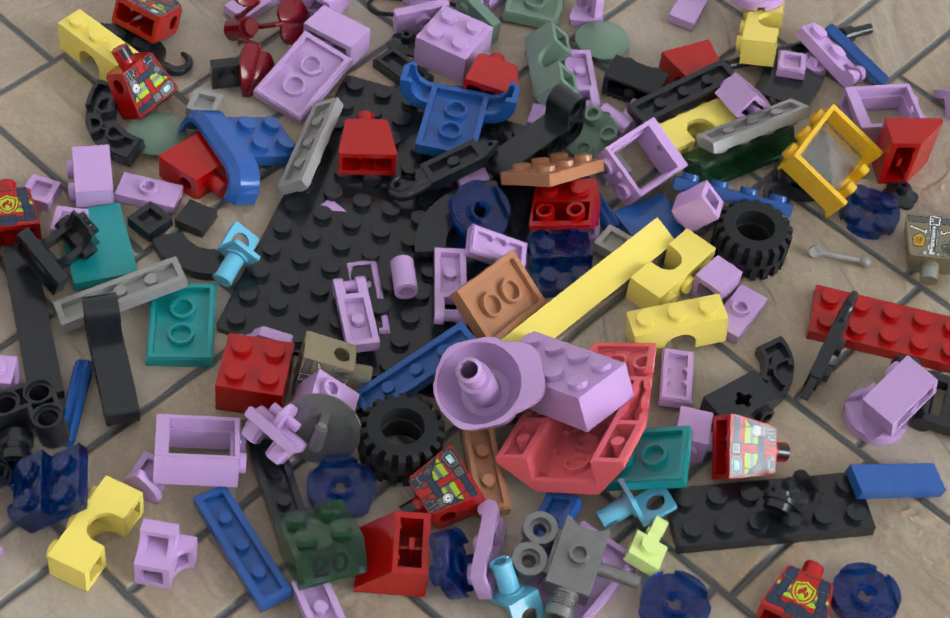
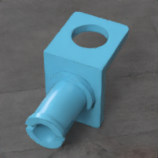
[213,222,261,287]
[595,478,677,529]
[487,555,545,618]

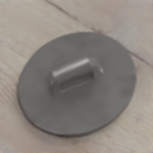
[289,393,362,464]

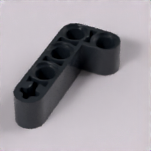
[485,84,586,187]
[82,292,141,427]
[0,378,70,449]

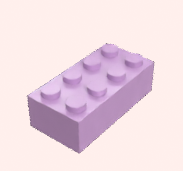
[519,331,634,432]

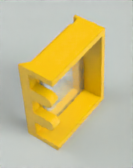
[777,103,884,218]

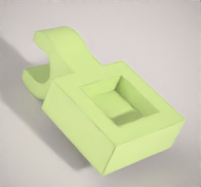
[623,515,669,578]

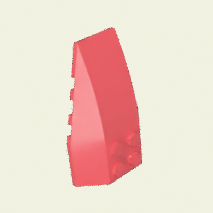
[495,342,657,495]

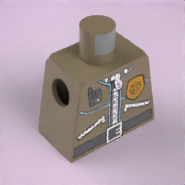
[904,213,950,285]
[291,331,373,394]

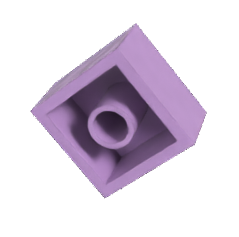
[413,5,493,85]

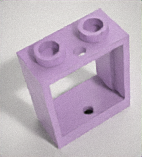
[838,83,926,144]
[594,117,688,207]
[152,414,247,487]

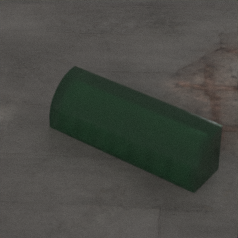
[682,126,795,183]

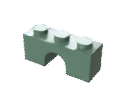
[524,21,579,105]

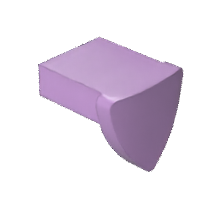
[569,0,605,27]
[122,451,167,504]

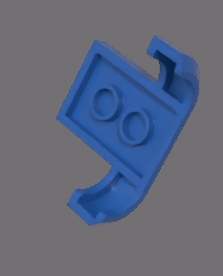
[399,61,520,156]
[178,110,295,206]

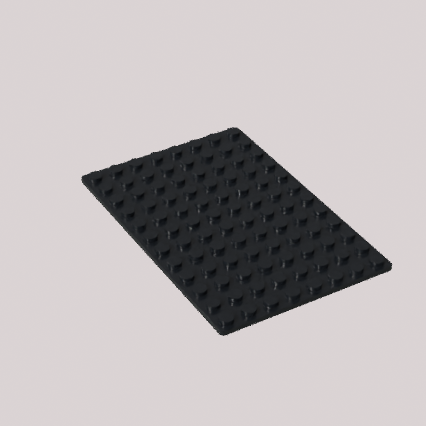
[217,75,563,398]

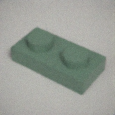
[455,0,502,45]

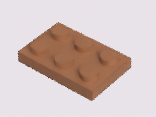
[500,152,605,187]
[449,250,547,339]

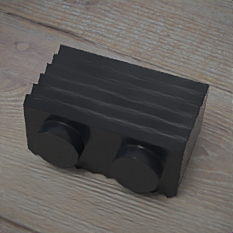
[601,54,669,103]

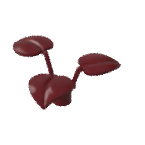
[224,0,310,97]

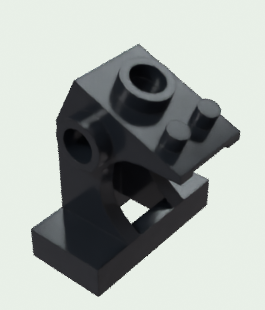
[12,210,100,296]

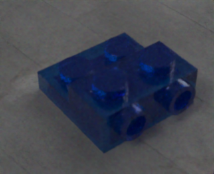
[526,229,593,298]
[7,443,88,534]

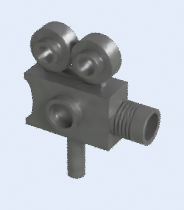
[511,511,641,618]

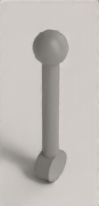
[808,245,871,267]

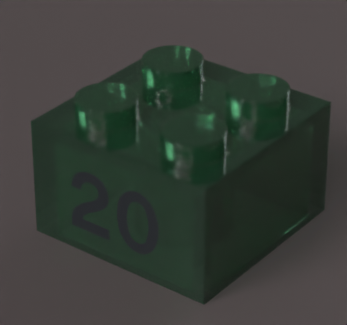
[274,500,368,591]

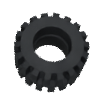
[710,199,793,281]
[358,393,445,486]

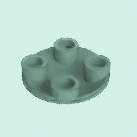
[575,21,630,65]
[564,106,618,158]
[126,111,186,156]

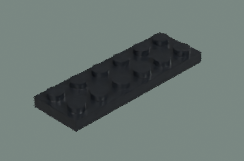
[662,473,876,554]

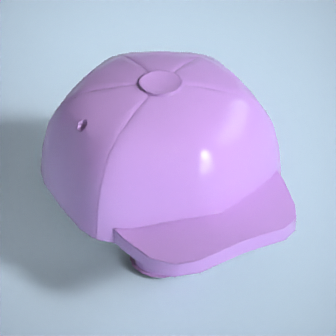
[433,337,546,431]

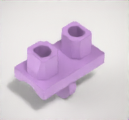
[241,402,308,465]

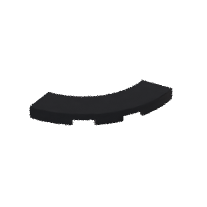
[85,79,145,167]
[414,180,501,259]

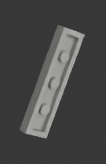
[277,97,344,195]
[696,98,810,154]
[53,256,189,333]

